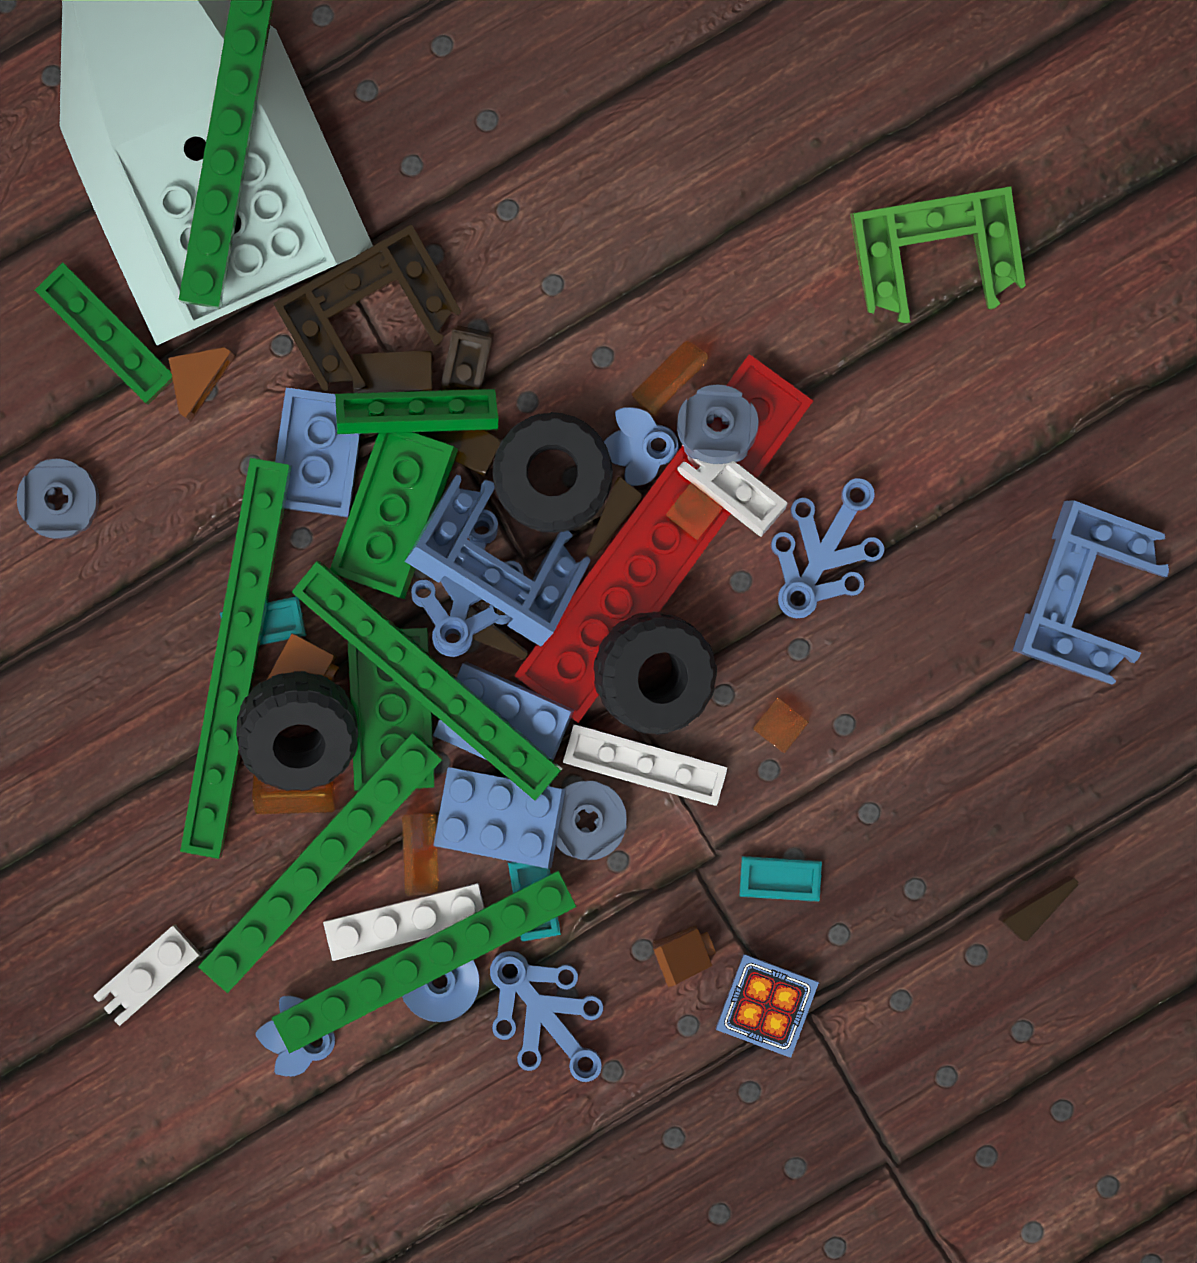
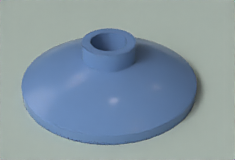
[402,960,479,1022]

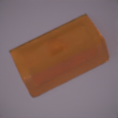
[632,341,708,415]
[252,774,335,814]
[402,813,439,896]

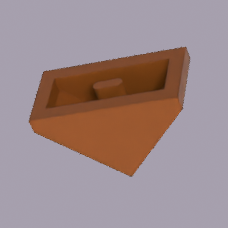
[169,347,236,421]

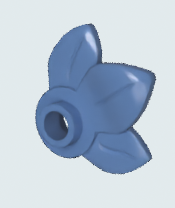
[604,407,678,486]
[255,996,335,1076]

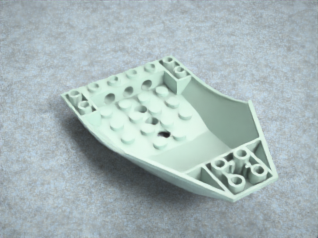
[60,0,373,345]

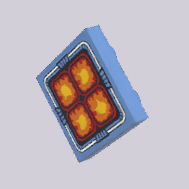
[715,953,819,1058]

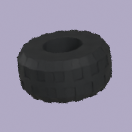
[493,412,613,533]
[593,611,717,735]
[236,671,358,791]

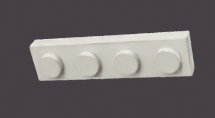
[563,724,727,806]
[323,883,485,961]

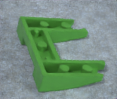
[850,187,1026,323]

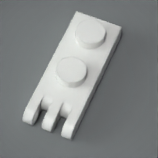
[677,456,788,537]
[93,925,201,1026]

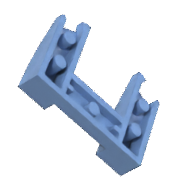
[405,475,591,647]
[1013,501,1169,685]

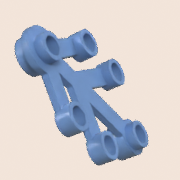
[771,478,884,618]
[411,509,523,657]
[490,951,603,1082]

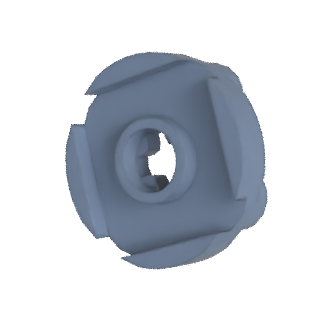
[677,385,758,464]
[17,459,99,539]
[556,781,627,860]

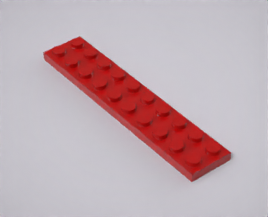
[514,354,813,723]

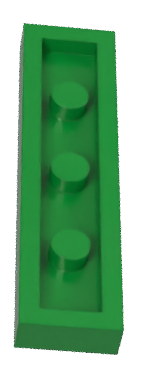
[35,262,173,405]
[335,389,498,434]

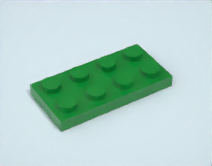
[330,432,458,599]
[348,628,435,791]

